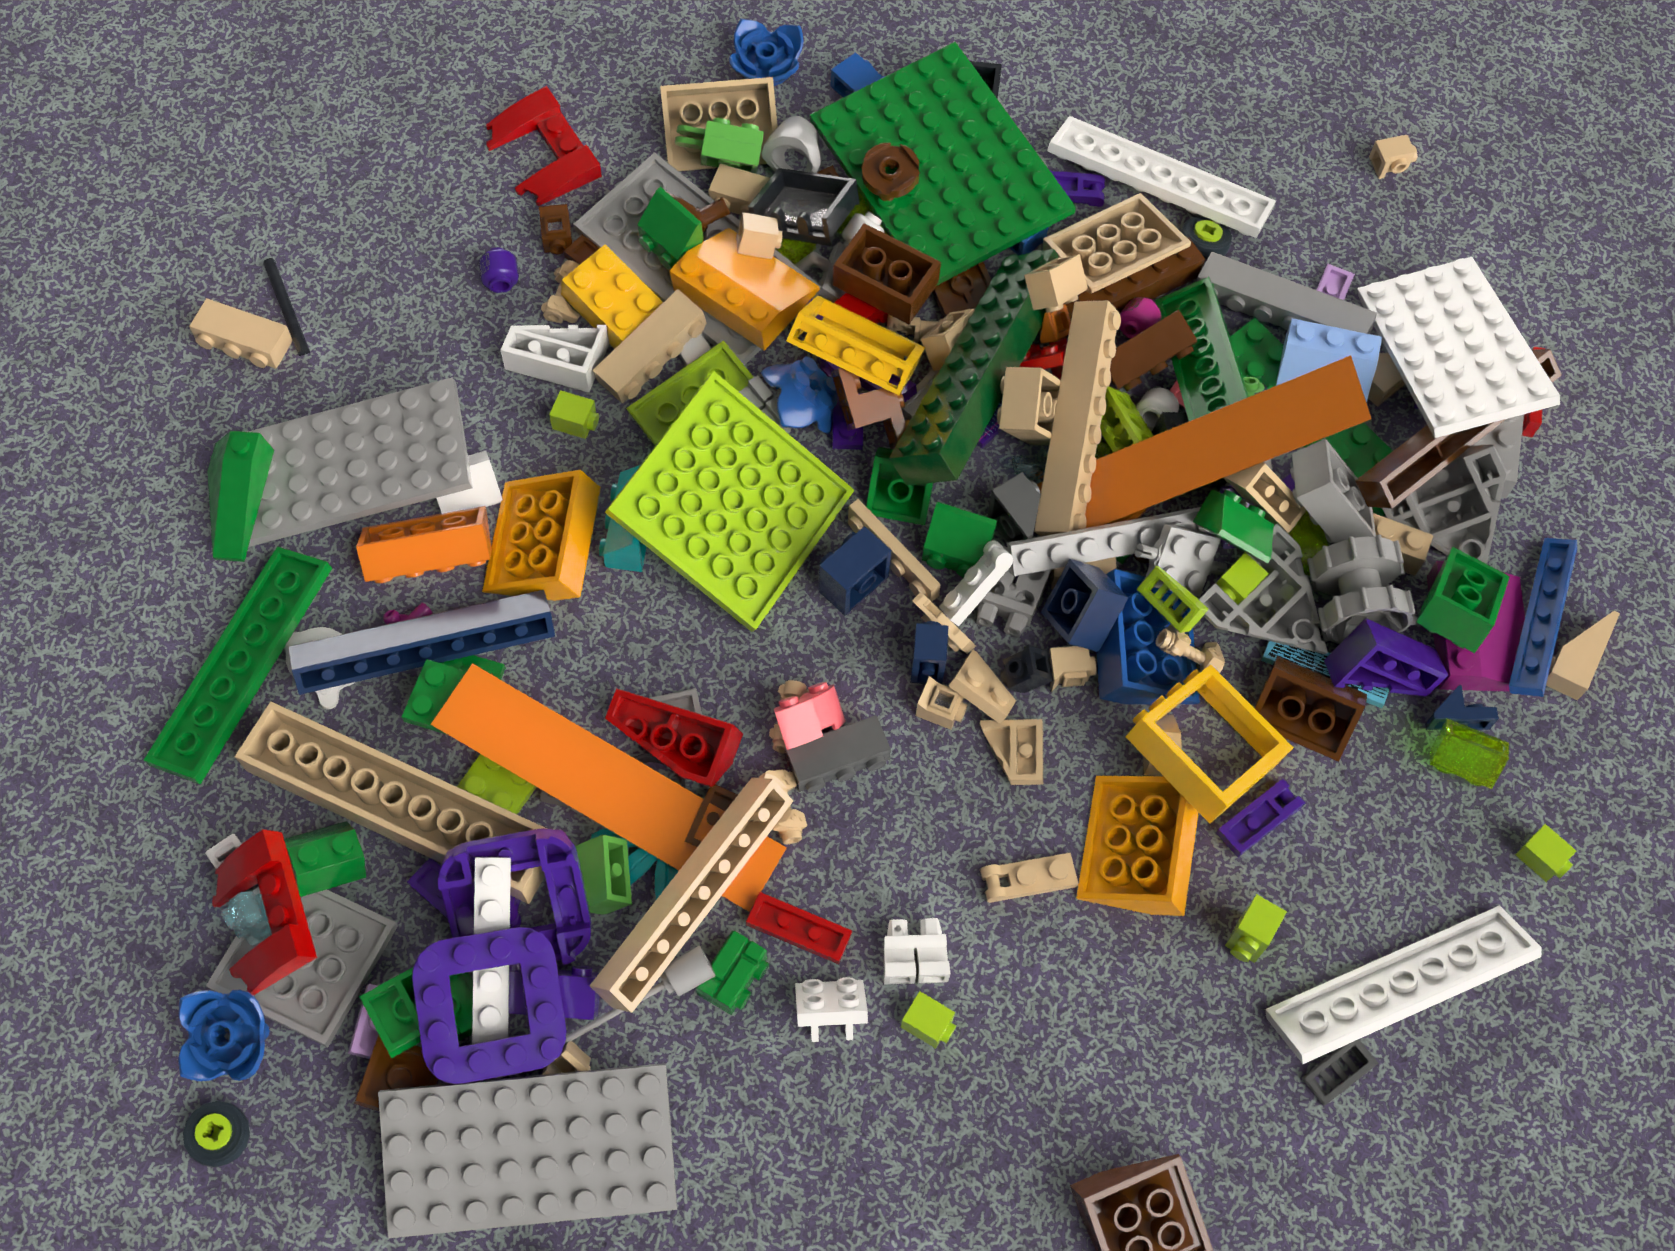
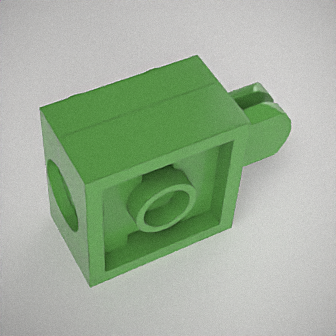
[675,118,764,174]

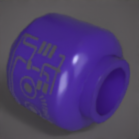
[479,248,519,293]

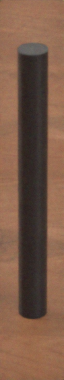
[263,258,310,356]

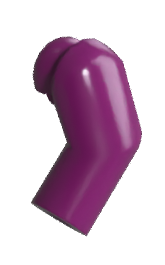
[383,602,433,625]

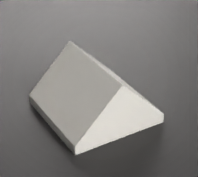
[437,450,503,514]

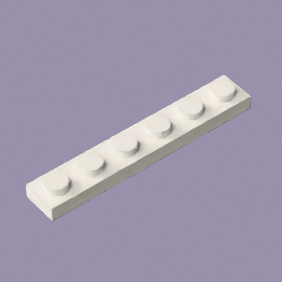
[472,857,511,1044]

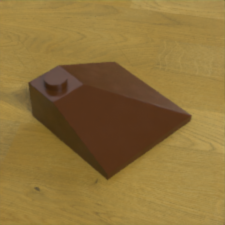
[1070,1154,1213,1251]

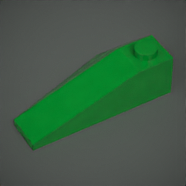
[207,431,274,562]

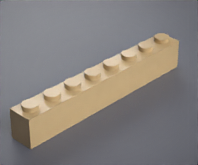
[1034,300,1121,537]
[590,778,793,1013]

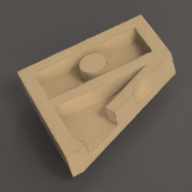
[912,592,976,654]
[949,649,1016,724]
[980,719,1043,785]

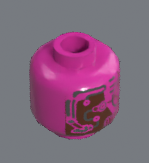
[1120,297,1161,339]

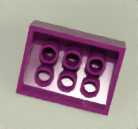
[1427,561,1525,691]

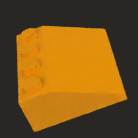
[669,228,820,351]
[482,470,601,601]
[1076,776,1199,916]

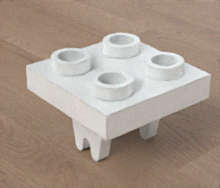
[795,977,868,1042]

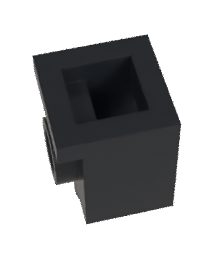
[1000,645,1054,693]

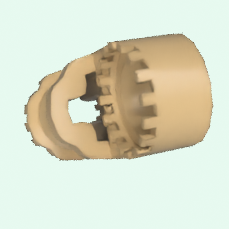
[887,314,942,343]

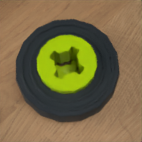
[1181,217,1232,260]
[183,1101,250,1167]

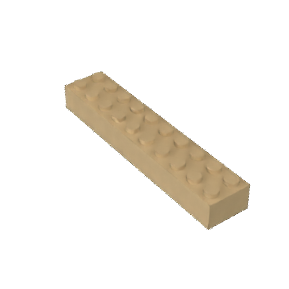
[235,701,547,904]

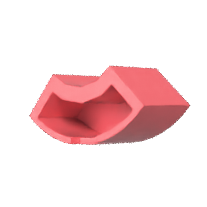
[774,682,845,750]

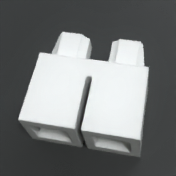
[884,918,950,984]

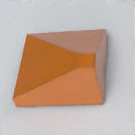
[1040,304,1071,344]

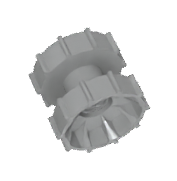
[1307,535,1416,644]

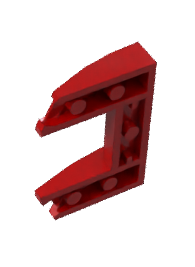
[486,86,602,206]
[212,829,317,995]

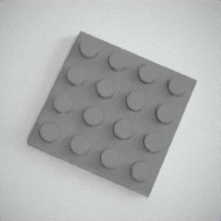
[206,889,398,1048]

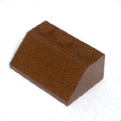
[1110,310,1198,392]
[1254,656,1367,762]

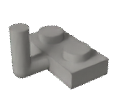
[795,242,847,303]

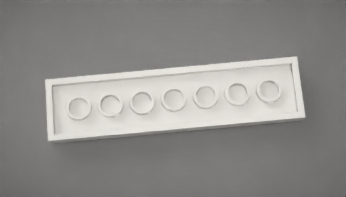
[1047,116,1276,238]
[1265,905,1542,1064]

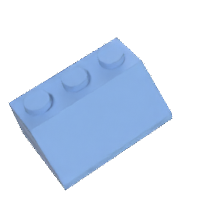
[1276,318,1382,402]

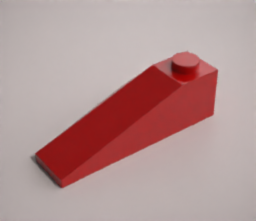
[605,688,743,787]

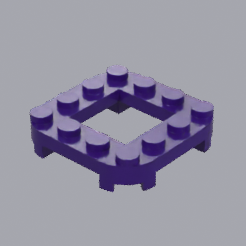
[438,828,592,965]
[412,927,566,1084]

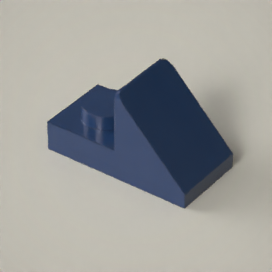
[1425,685,1499,730]

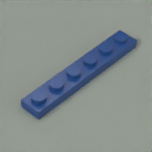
[1509,538,1577,697]

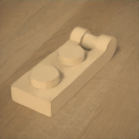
[980,853,1078,903]

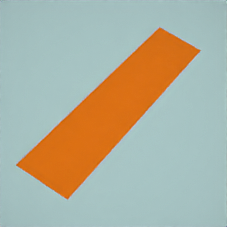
[1037,355,1372,528]
[431,663,786,912]

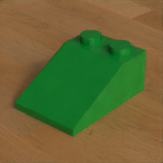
[1416,547,1510,653]

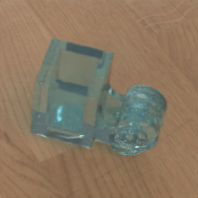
[221,891,272,946]

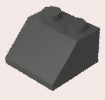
[987,472,1041,543]

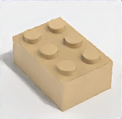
[997,367,1061,446]

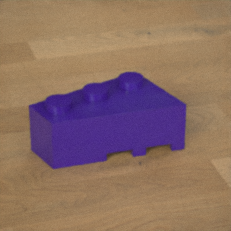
[1324,618,1448,696]

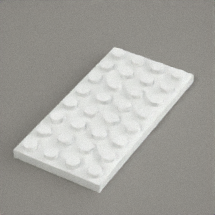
[1358,257,1560,438]

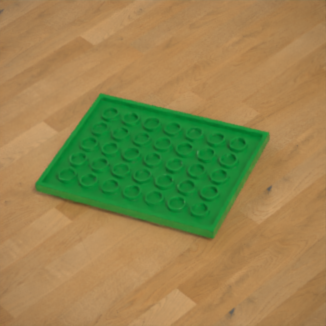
[810,42,1076,286]

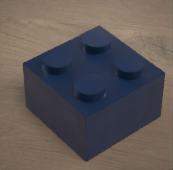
[819,526,892,616]
[1041,559,1128,652]

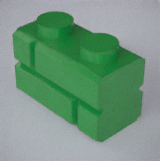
[696,930,770,1015]

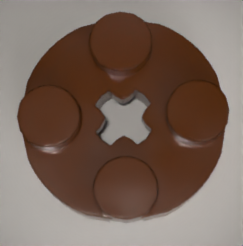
[862,143,919,201]

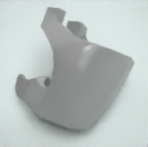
[761,116,822,173]

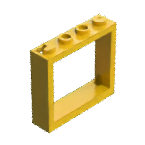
[786,295,925,395]
[1125,665,1294,824]

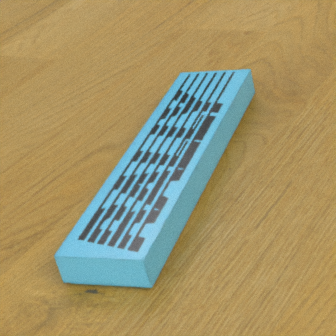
[1261,641,1389,708]

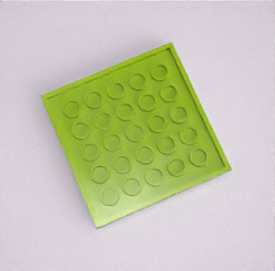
[605,371,854,632]

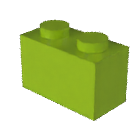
[1225,894,1287,963]

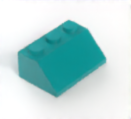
[599,465,647,572]

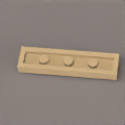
[848,499,941,601]

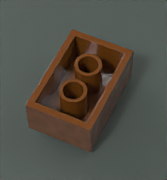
[833,223,941,325]

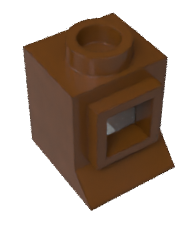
[539,204,573,254]

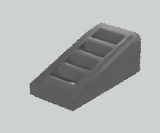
[1302,1039,1379,1106]

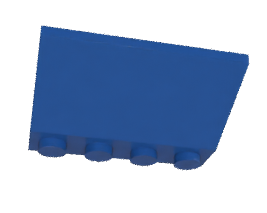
[1096,569,1200,704]

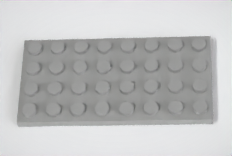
[573,152,821,365]
[219,377,473,547]
[378,1063,677,1238]

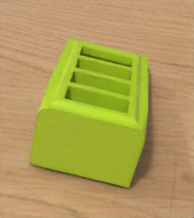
[1137,566,1208,633]

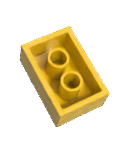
[561,244,663,349]

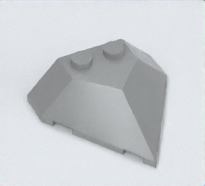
[1382,444,1507,564]
[1199,524,1328,654]

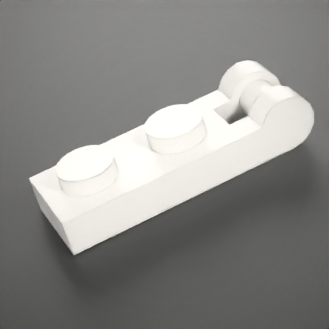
[939,540,1013,626]

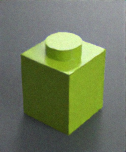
[549,390,599,439]
[1216,552,1269,605]
[1515,824,1577,882]
[901,991,957,1049]

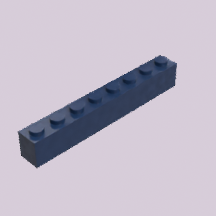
[289,590,555,695]

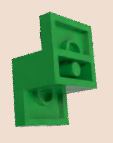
[402,655,506,735]
[359,967,473,1058]

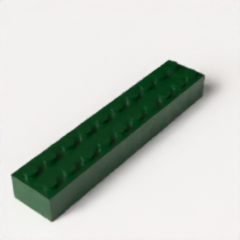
[889,249,1059,485]

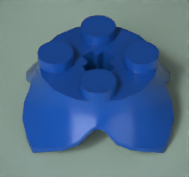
[729,18,803,86]
[760,356,838,434]
[178,989,270,1081]

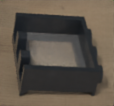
[748,168,860,246]

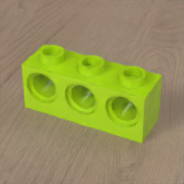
[1100,386,1153,452]

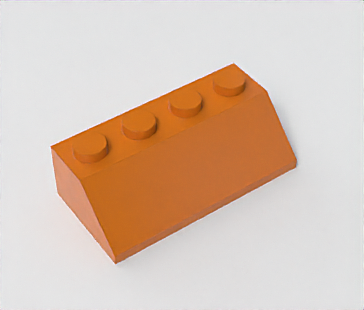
[356,506,492,584]

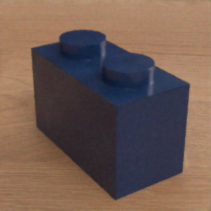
[910,621,949,684]

